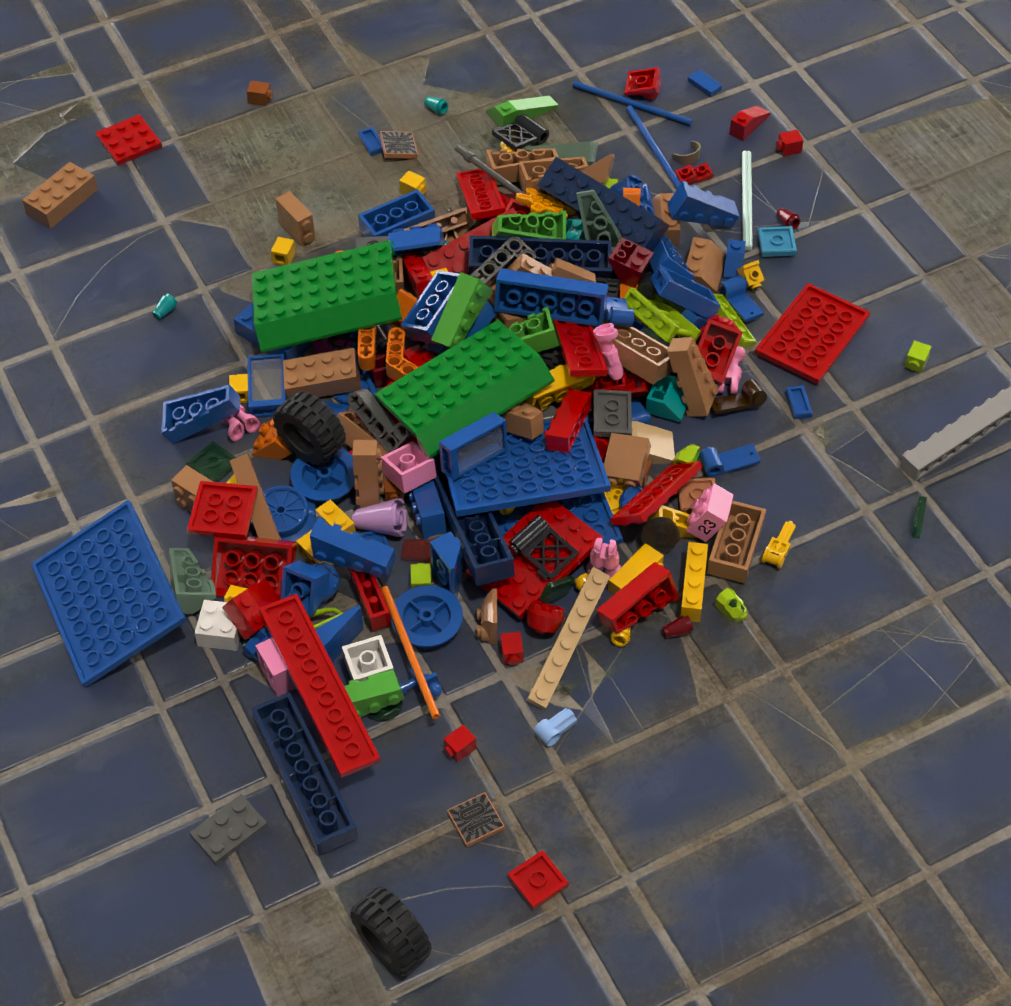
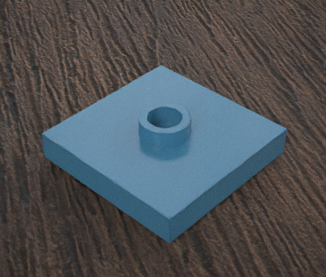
[757,226,797,257]

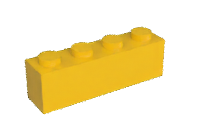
[680,542,708,622]

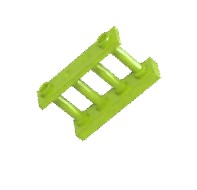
[623,287,701,343]

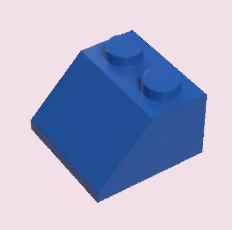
[281,560,330,616]

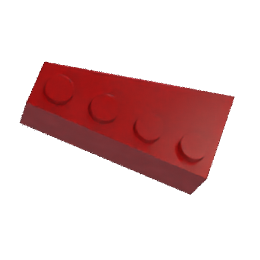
[597,562,679,634]

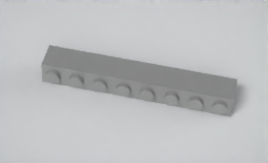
[900,386,1011,481]

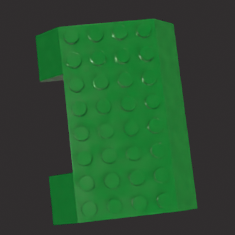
[252,240,402,353]
[373,320,555,458]

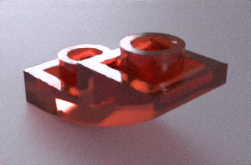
[402,539,432,562]

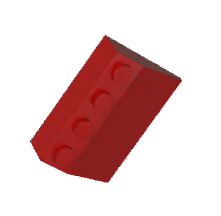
[211,536,297,600]

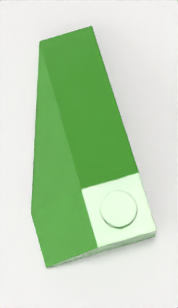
[486,96,558,127]

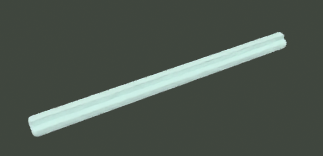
[742,151,752,251]

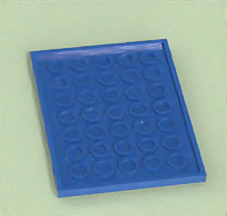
[446,418,611,517]
[31,500,187,687]

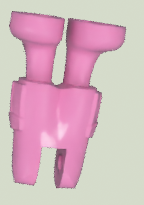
[593,323,623,380]
[716,346,746,394]
[221,404,260,441]
[586,538,622,583]

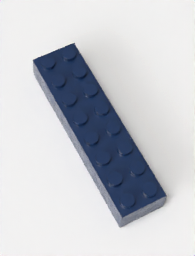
[537,157,669,252]
[468,235,612,278]
[433,468,515,586]
[251,692,358,856]

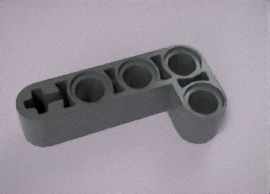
[470,237,536,286]
[348,389,414,452]

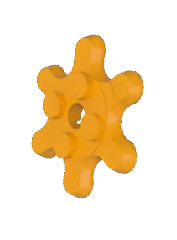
[516,187,576,219]

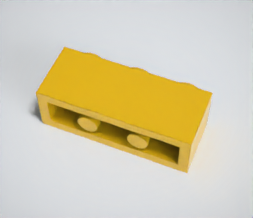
[608,543,664,595]

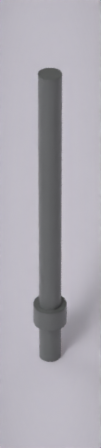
[455,145,526,195]

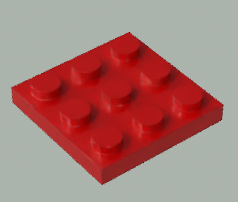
[95,114,162,166]
[187,481,258,539]

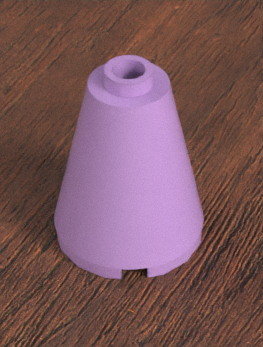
[352,498,407,537]

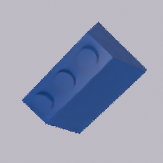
[388,223,445,256]
[430,532,463,598]

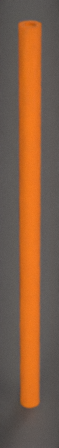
[381,586,440,719]

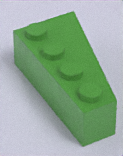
[492,210,566,239]
[431,272,493,349]
[509,306,559,352]
[344,669,405,718]

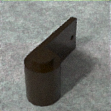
[711,379,767,414]

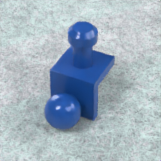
[243,628,272,661]
[400,668,442,698]

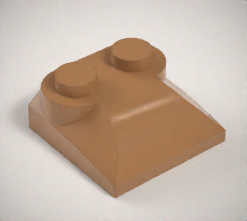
[477,589,498,645]

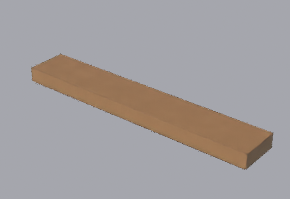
[230,454,281,540]

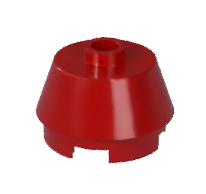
[526,600,565,634]

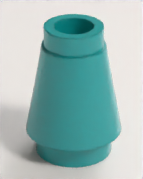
[424,97,449,115]
[152,294,178,320]

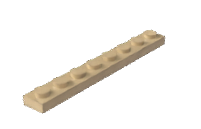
[526,567,610,710]

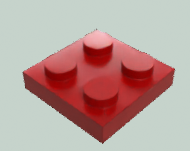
[507,850,569,910]

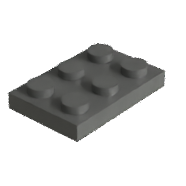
[593,389,632,437]
[189,794,268,866]

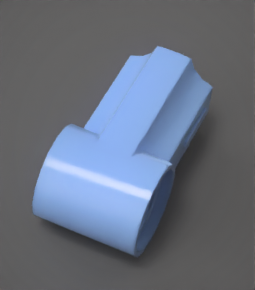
[534,708,577,747]

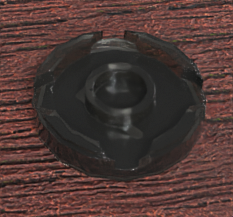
[641,517,680,554]

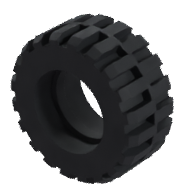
[273,392,346,465]
[350,887,432,976]

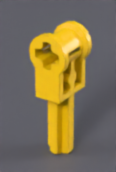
[761,521,796,569]

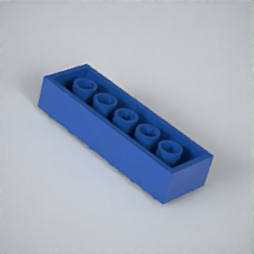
[494,268,609,326]

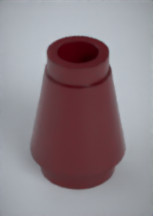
[776,208,801,230]
[662,615,694,638]

